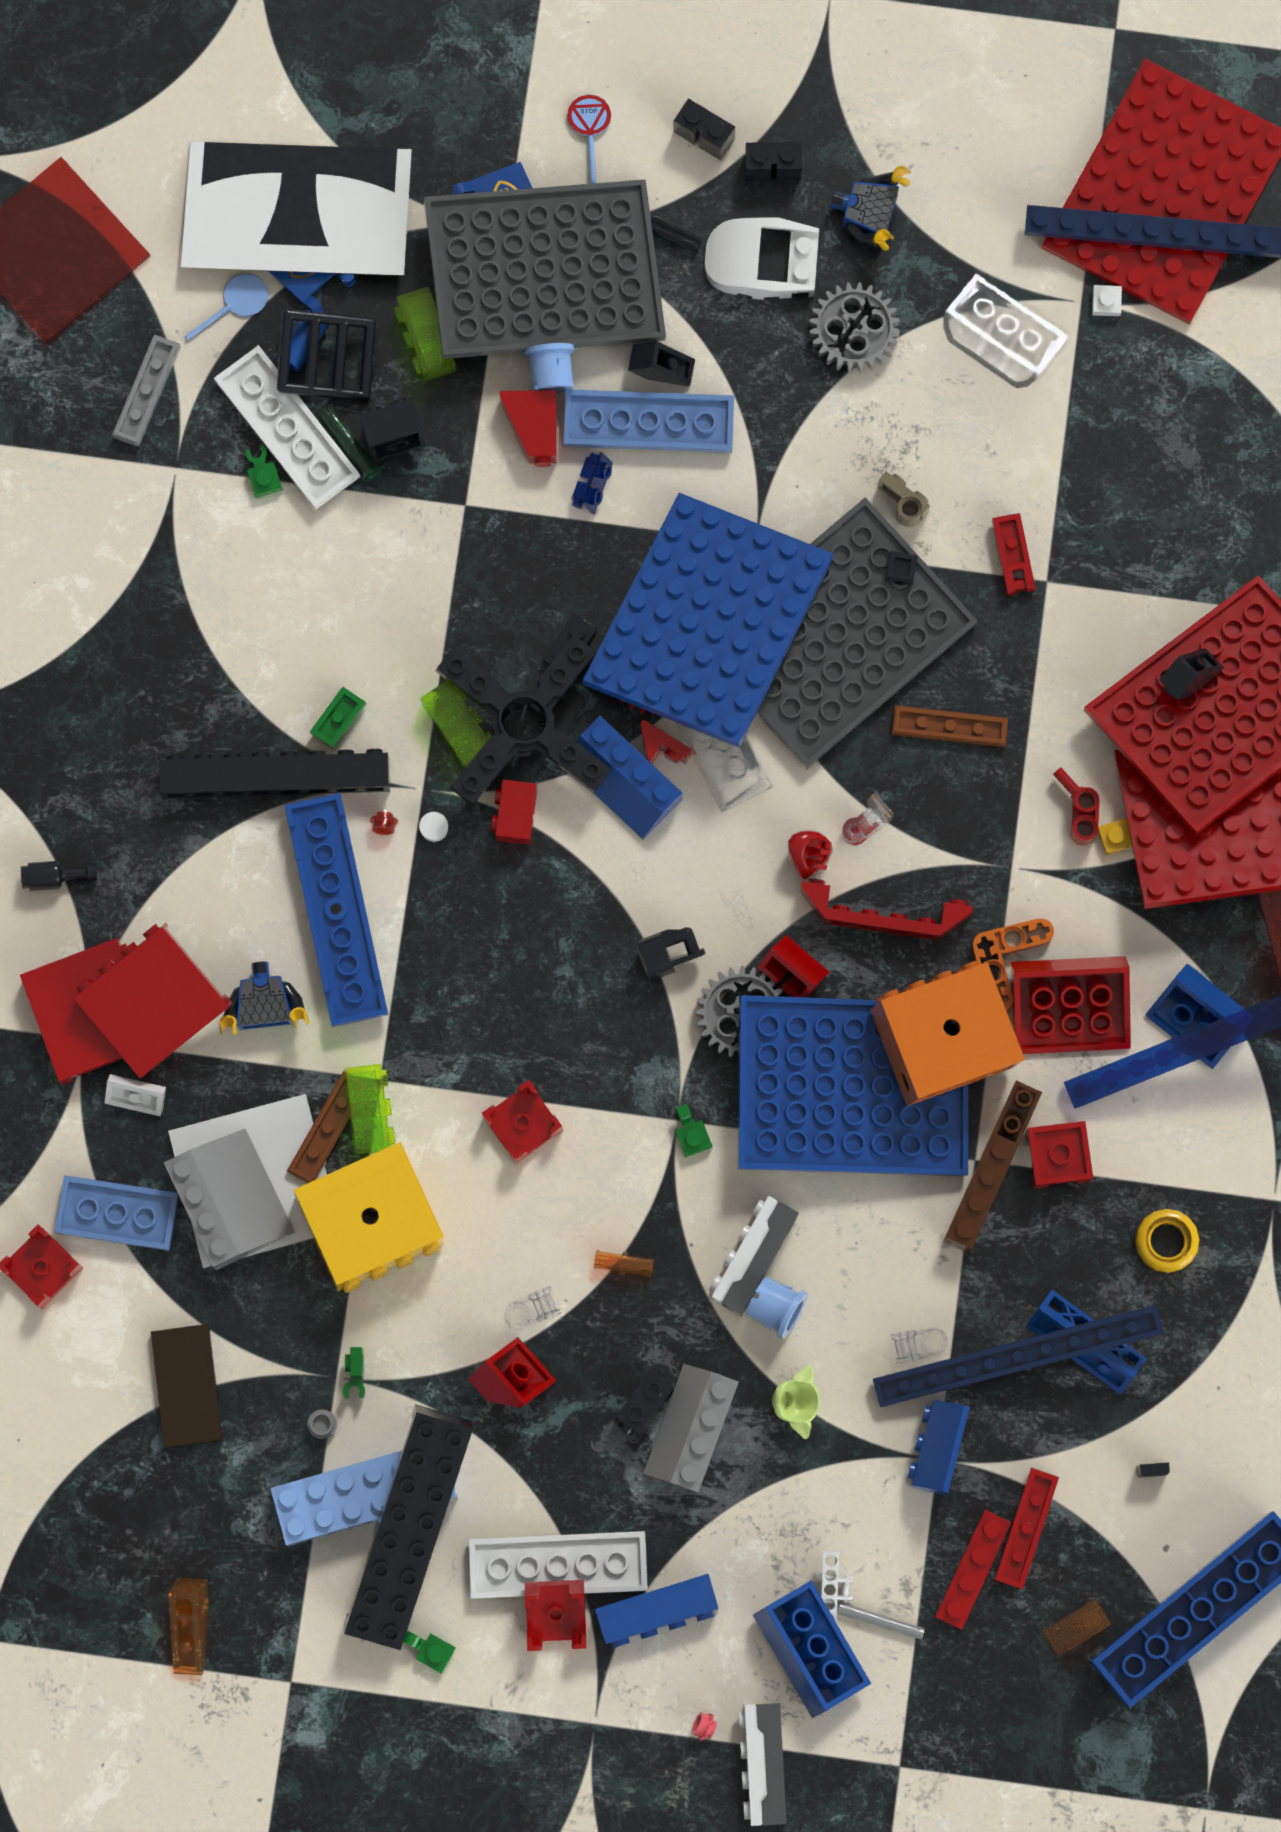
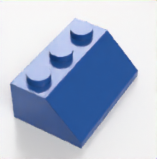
[1145,963,1255,1069]
[907,1400,970,1496]

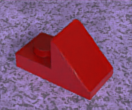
[640,719,692,764]

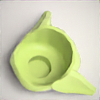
[772,1365,820,1439]

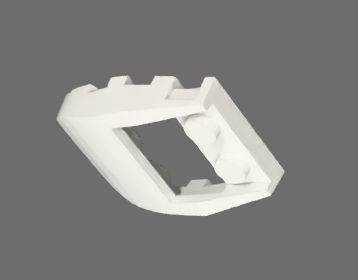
[705,218,819,300]

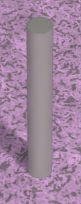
[837,1602,925,1640]

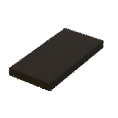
[151,1324,223,1448]

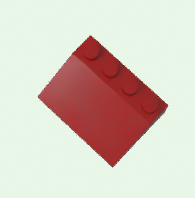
[1011,956,1131,1054]

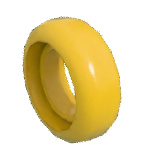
[1135,1209,1200,1273]

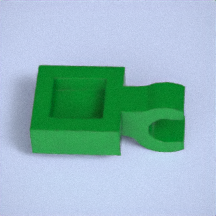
[675,1104,713,1158]
[343,1347,366,1399]
[404,1631,456,1673]

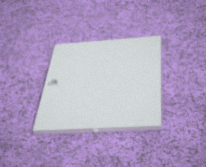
[168,1094,327,1268]

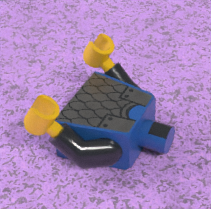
[830,166,911,251]
[219,961,310,1035]

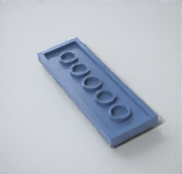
[563,389,734,453]

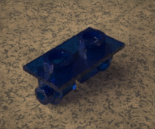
[571,452,613,514]

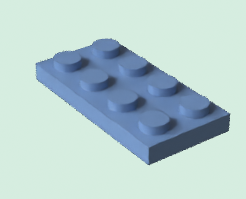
[54,1175,179,1251]

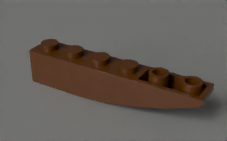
[943,1080,1042,1253]

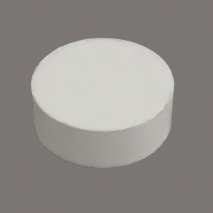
[419,812,448,842]

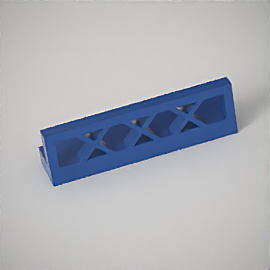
[1026,1290,1147,1395]

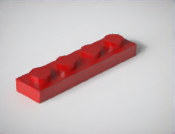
[994,1468,1059,1590]
[935,1510,1011,1630]

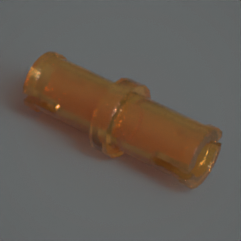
[594,1250,654,1277]

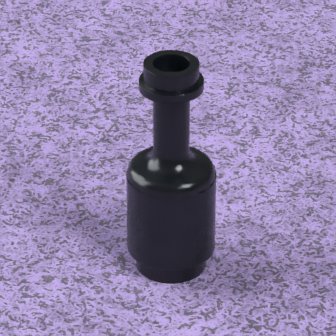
[21,861,97,891]

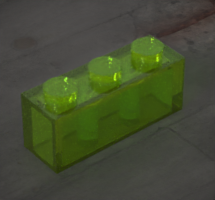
[394,286,456,382]
[420,681,492,769]
[344,1064,395,1155]

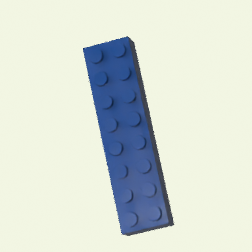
[1089,1511,1281,1708]

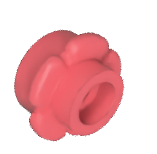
[692,1712,717,1741]

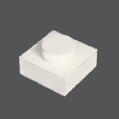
[1092,285,1122,316]

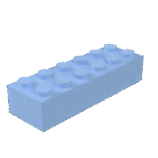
[271,1450,458,1547]

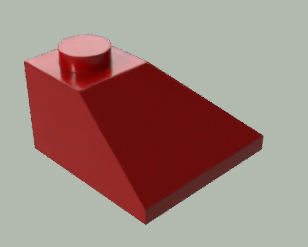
[468,1337,556,1408]

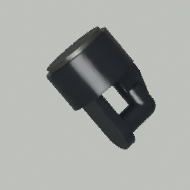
[636,927,706,981]

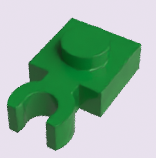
[246,445,283,498]

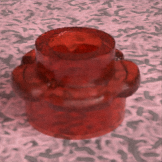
[370,811,398,835]

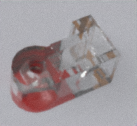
[842,792,894,846]

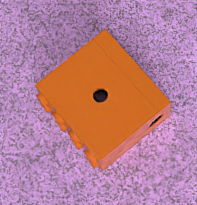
[870,961,1025,1106]

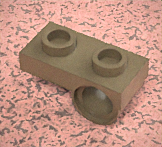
[878,471,930,527]

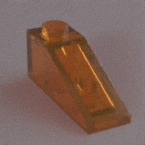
[168,1578,208,1675]

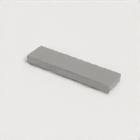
[112,334,181,447]

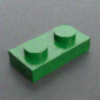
[310,686,367,750]

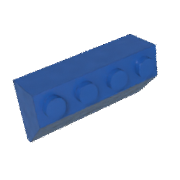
[576,716,682,840]
[595,1574,719,1648]
[753,1580,871,1718]

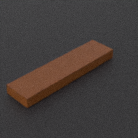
[892,705,1008,748]
[287,1071,369,1183]

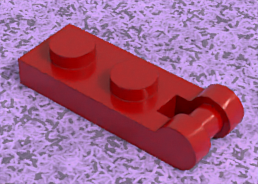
[992,513,1035,596]

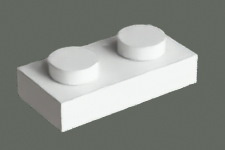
[104,1074,166,1116]

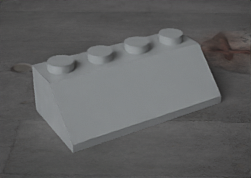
[643,1364,739,1494]

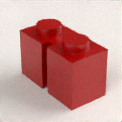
[491,780,538,845]
[757,935,830,998]

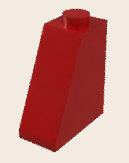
[500,390,557,467]

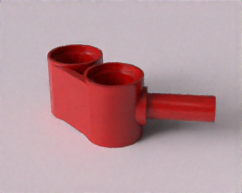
[1053,767,1100,846]

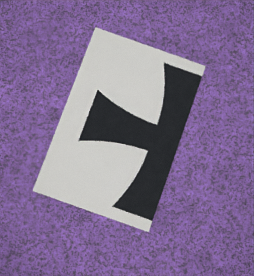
[181,141,412,275]

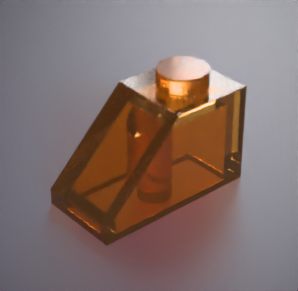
[1043,1599,1111,1656]

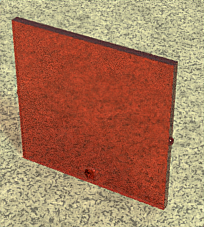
[0,157,151,344]

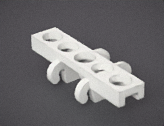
[815,1550,853,1623]

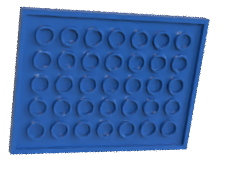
[583,493,833,748]
[737,995,968,1176]

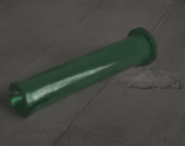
[318,404,382,482]

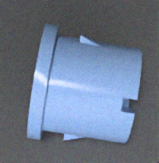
[525,343,574,393]
[746,1276,808,1339]

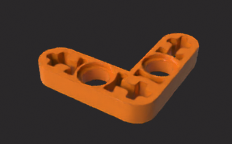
[972,918,1054,1012]

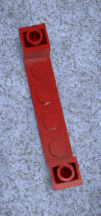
[800,878,973,941]

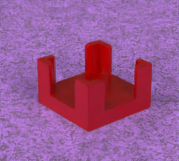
[482,1080,563,1164]
[1025,1121,1093,1189]
[0,1224,83,1309]
[525,1580,587,1651]

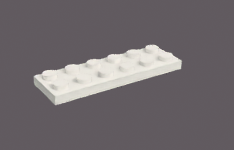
[214,345,360,510]
[469,1531,648,1599]

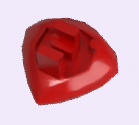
[788,830,833,879]

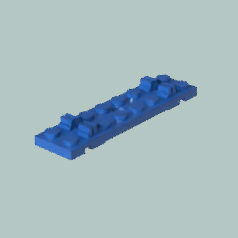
[284,793,389,1027]

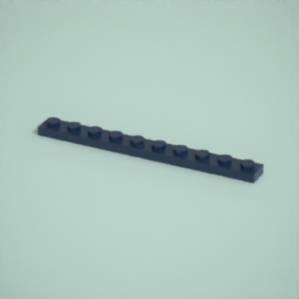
[1024,205,1281,258]
[873,1304,1164,1407]

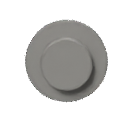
[307,1409,337,1439]

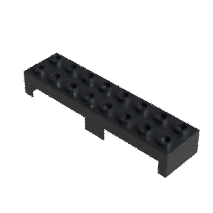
[343,1404,473,1650]

